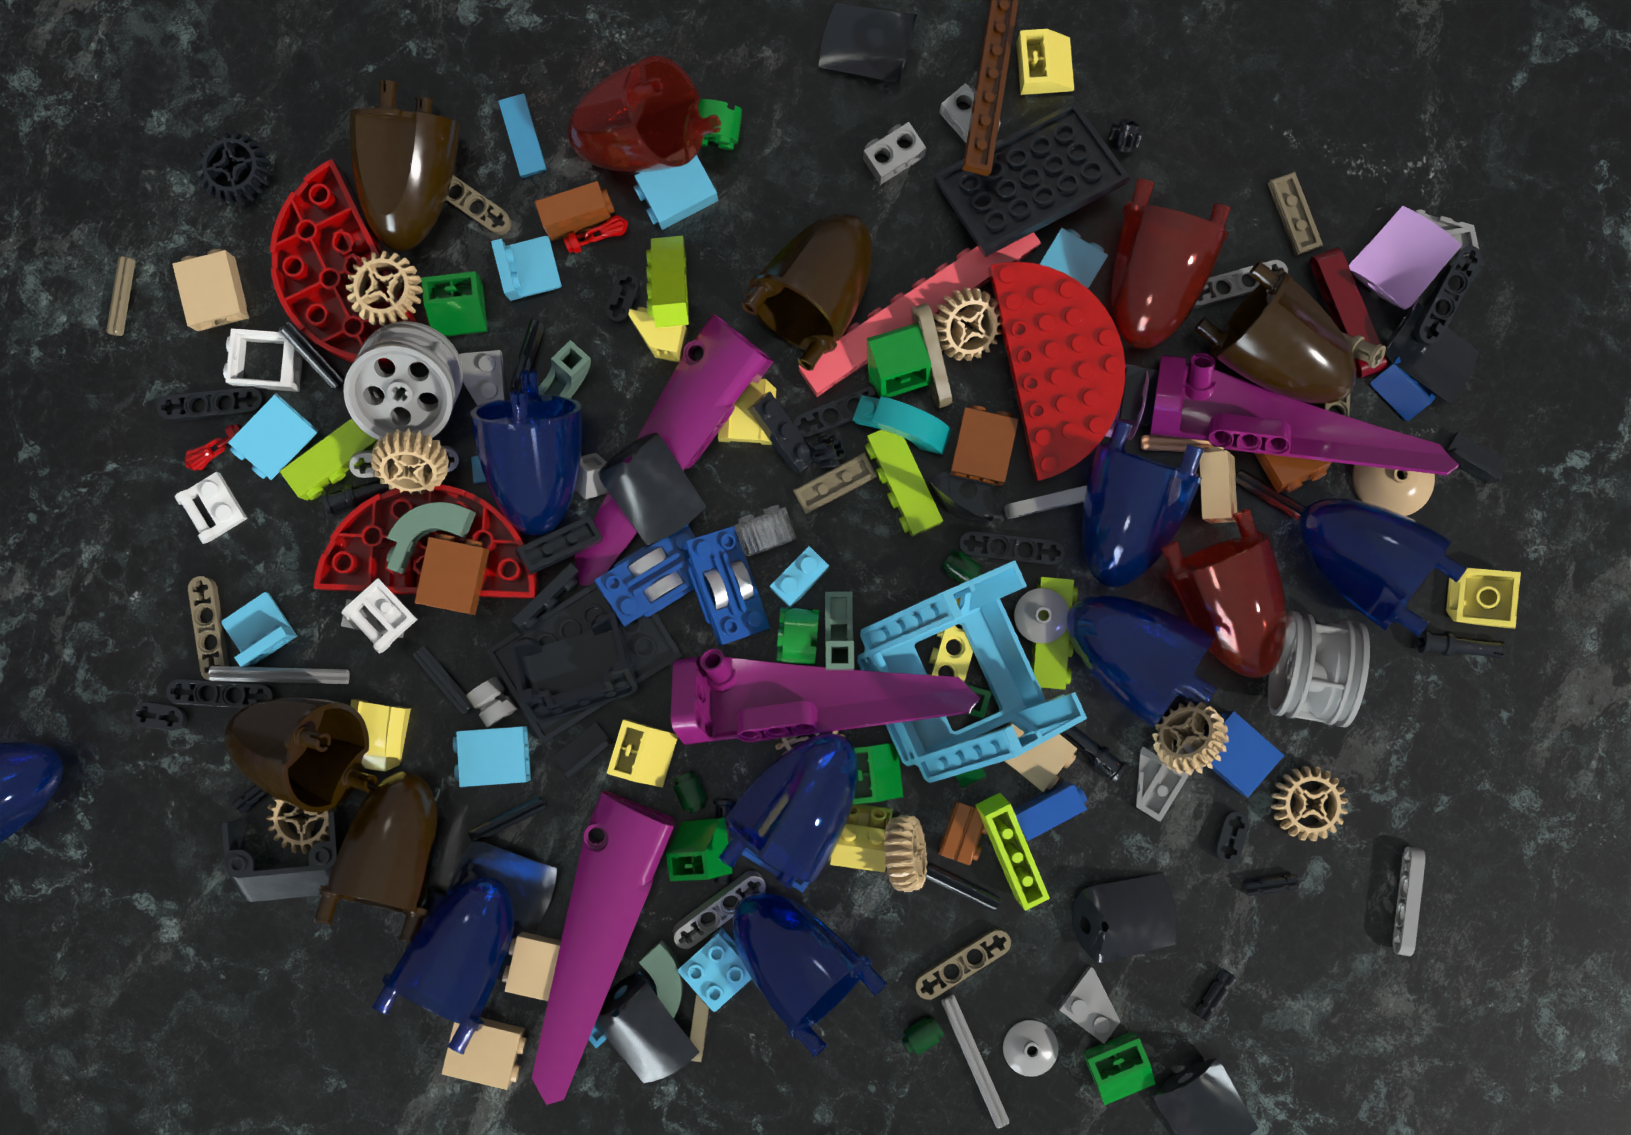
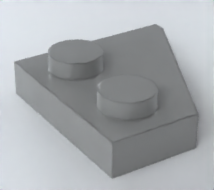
[1136,747,1189,822]
[1058,965,1120,1044]

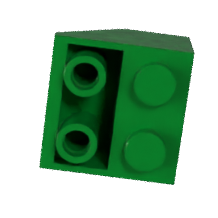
[421,271,488,337]
[867,323,931,398]
[843,742,903,805]
[666,817,732,881]
[1082,1031,1155,1106]

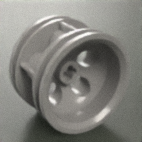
[344,321,463,440]
[1268,611,1370,728]

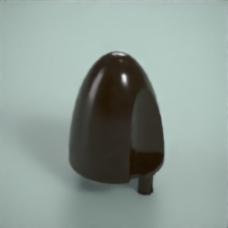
[350,80,460,251]
[741,214,873,371]
[1193,260,1356,404]
[224,697,378,812]
[313,771,437,944]

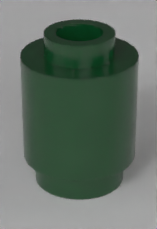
[941,549,983,584]
[673,770,708,814]
[901,1016,945,1056]

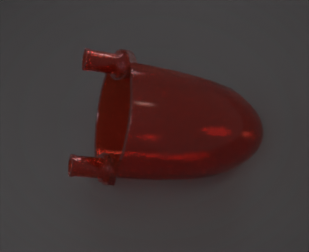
[568,56,721,173]
[1111,178,1231,349]
[1161,509,1287,678]

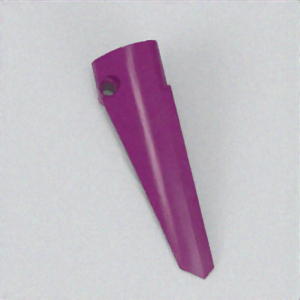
[574,314,774,585]
[1151,353,1459,475]
[671,649,980,745]
[532,791,676,1105]

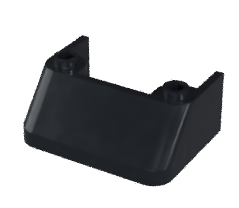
[222,809,348,902]

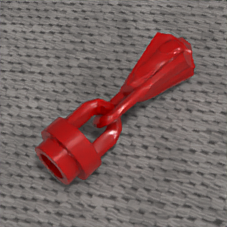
[563,215,628,254]
[184,424,242,471]

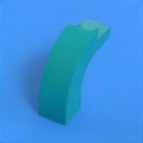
[853,395,952,455]

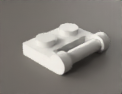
[175,472,247,544]
[342,578,418,654]

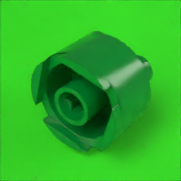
[685,99,742,150]
[777,607,819,664]

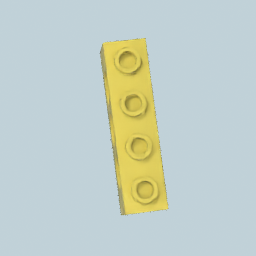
[927,597,973,682]

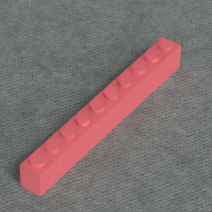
[799,232,1041,397]

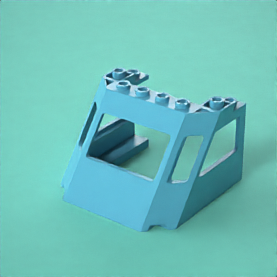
[857,560,1087,783]

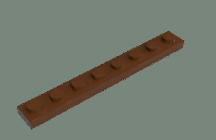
[962,0,1019,177]

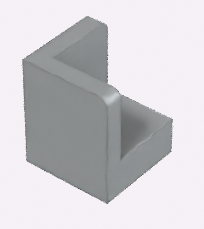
[571,453,608,499]

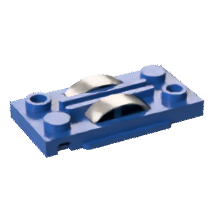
[594,524,696,628]
[682,526,770,646]

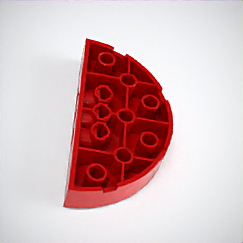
[270,159,420,368]
[988,262,1125,481]
[314,485,540,599]

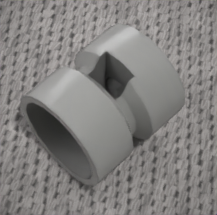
[466,676,518,728]

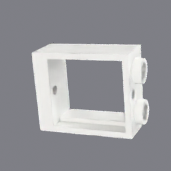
[223,329,303,392]

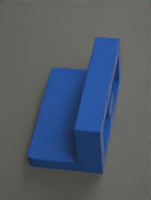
[1370,357,1437,421]

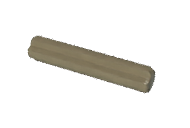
[106,256,135,336]

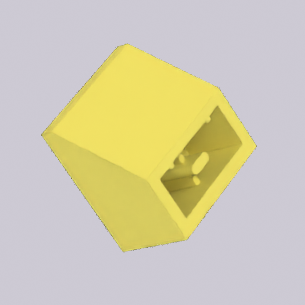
[1016,29,1074,95]
[628,307,688,362]
[607,719,678,787]
[830,801,893,873]

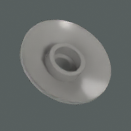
[1014,588,1069,643]
[1003,1020,1058,1076]

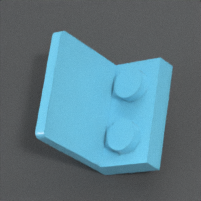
[491,236,562,301]
[221,592,297,667]
[678,927,758,1012]

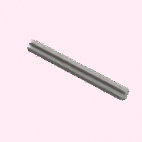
[208,666,350,684]
[941,995,1009,1128]

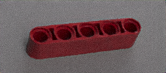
[1310,247,1387,378]

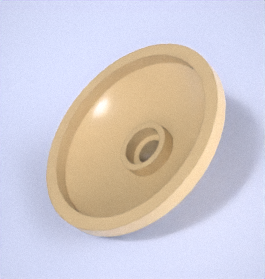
[1352,464,1435,518]

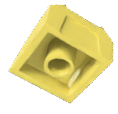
[718,379,776,445]
[1446,567,1521,629]
[350,699,411,772]

